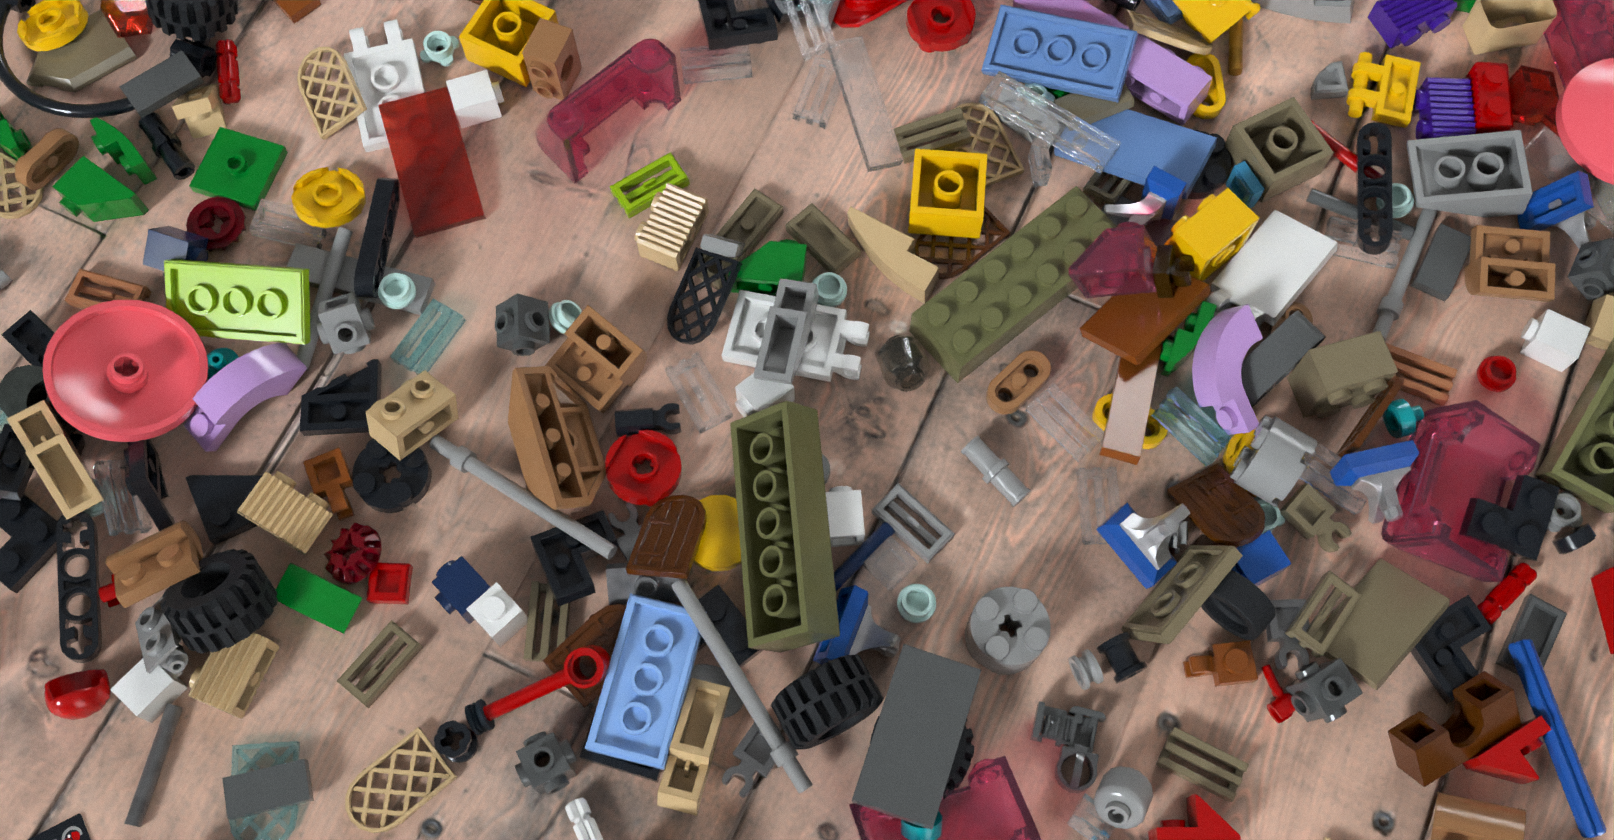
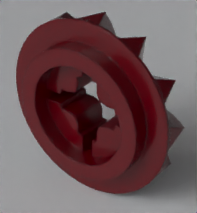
[186,197,246,252]
[324,522,382,584]

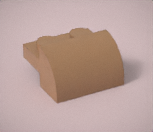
[1464,225,1556,302]
[545,305,647,414]
[105,520,204,609]
[1431,792,1526,840]

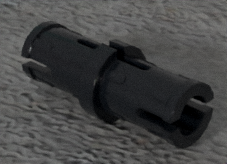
[138,112,195,180]

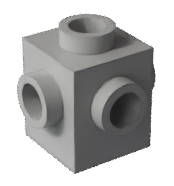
[316,291,375,355]

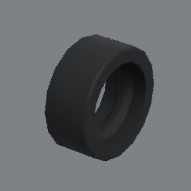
[1201,570,1276,640]

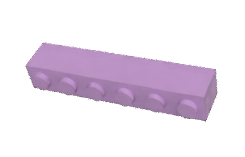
[1013,0,1212,126]

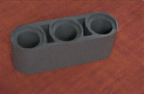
[1241,310,1326,408]

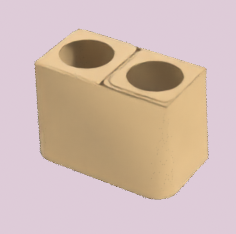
[1462,0,1557,55]

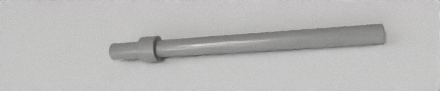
[1372,208,1438,341]
[430,435,617,560]
[671,579,813,794]

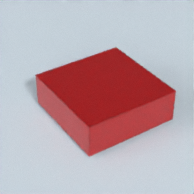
[366,562,413,605]

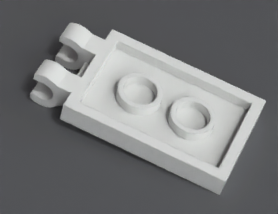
[344,19,436,152]
[1206,210,1338,328]
[721,290,870,382]

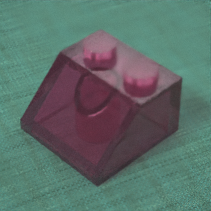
[1069,222,1157,298]

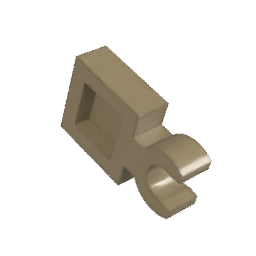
[1280,483,1352,553]

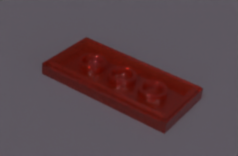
[378,87,486,238]

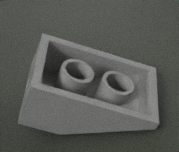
[1406,130,1533,218]

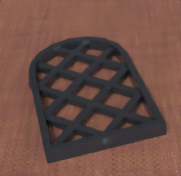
[667,247,742,345]

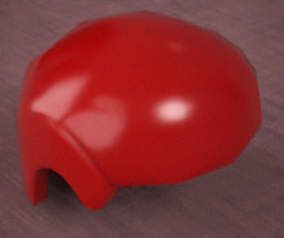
[44,669,111,720]

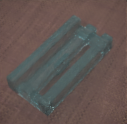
[390,298,466,375]
[1151,386,1231,466]

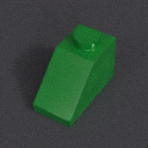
[52,156,149,222]
[728,239,807,296]

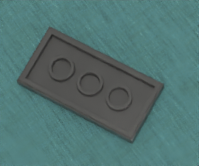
[852,644,981,830]

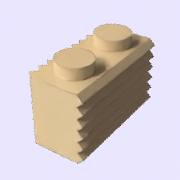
[635,183,709,271]
[237,471,333,555]
[188,632,279,719]

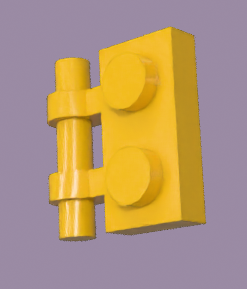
[1346,52,1421,128]

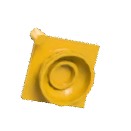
[1172,0,1260,44]

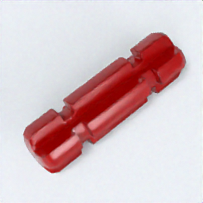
[215,39,241,105]
[1477,562,1537,624]

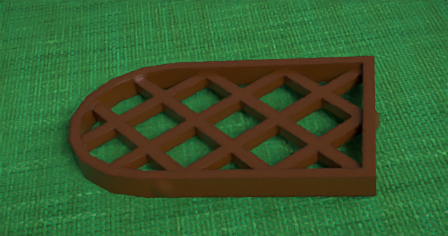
[914,206,1010,279]

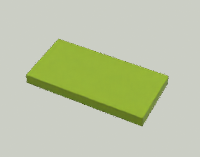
[164,259,311,344]

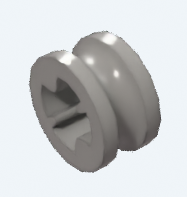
[1068,649,1104,690]

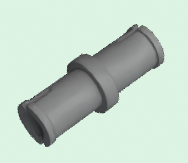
[961,435,1031,507]

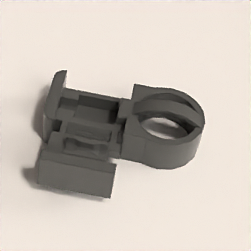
[1030,701,1106,793]

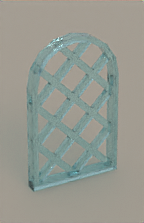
[229,741,300,840]

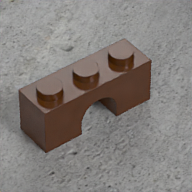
[1388,671,1522,787]

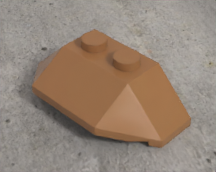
[508,366,606,510]

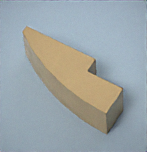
[847,206,939,304]
[7,400,104,520]
[657,678,730,816]

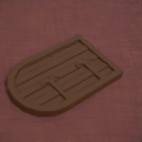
[1333,375,1404,463]
[1167,463,1265,546]
[626,495,707,579]
[542,604,626,708]

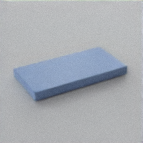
[585,593,707,770]

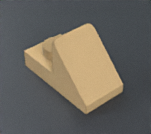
[172,83,227,138]

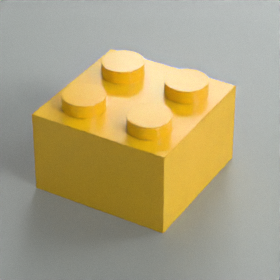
[459,0,559,87]
[908,148,987,239]
[1164,188,1260,282]

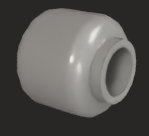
[1094,766,1153,829]

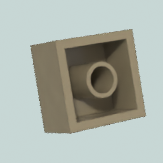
[1225,97,1334,203]
[1287,331,1398,418]

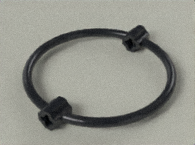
[0,0,217,118]

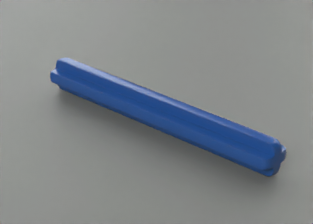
[1508,639,1606,838]

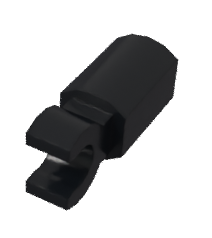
[615,403,681,437]

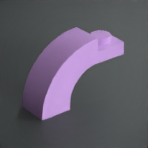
[1192,304,1263,435]
[184,343,307,452]

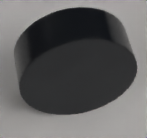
[1552,523,1596,555]

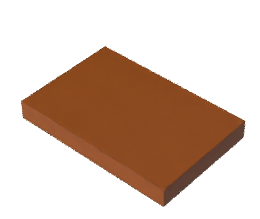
[1080,258,1211,366]

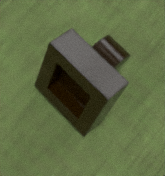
[1152,245,1195,298]

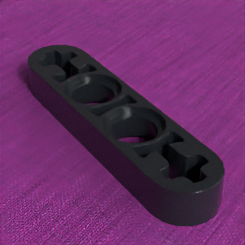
[1356,122,1393,255]
[354,177,400,298]
[56,511,102,663]

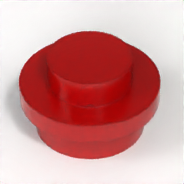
[1477,356,1517,392]

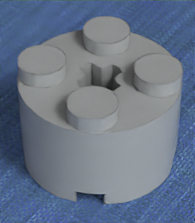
[1230,415,1317,507]
[965,587,1051,675]

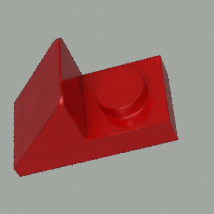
[1462,716,1552,784]
[1148,794,1241,840]

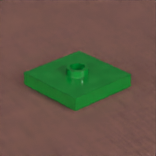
[189,127,288,212]

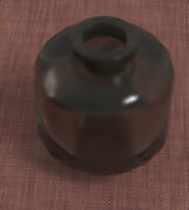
[877,335,931,392]

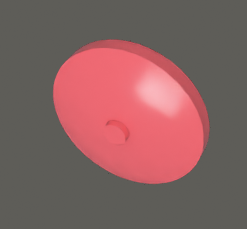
[1556,58,1614,185]
[43,300,208,442]

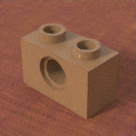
[522,18,582,101]

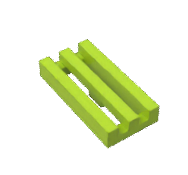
[610,152,690,219]

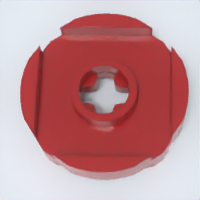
[906,0,976,53]
[605,430,682,507]

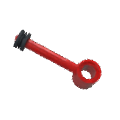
[465,645,611,735]

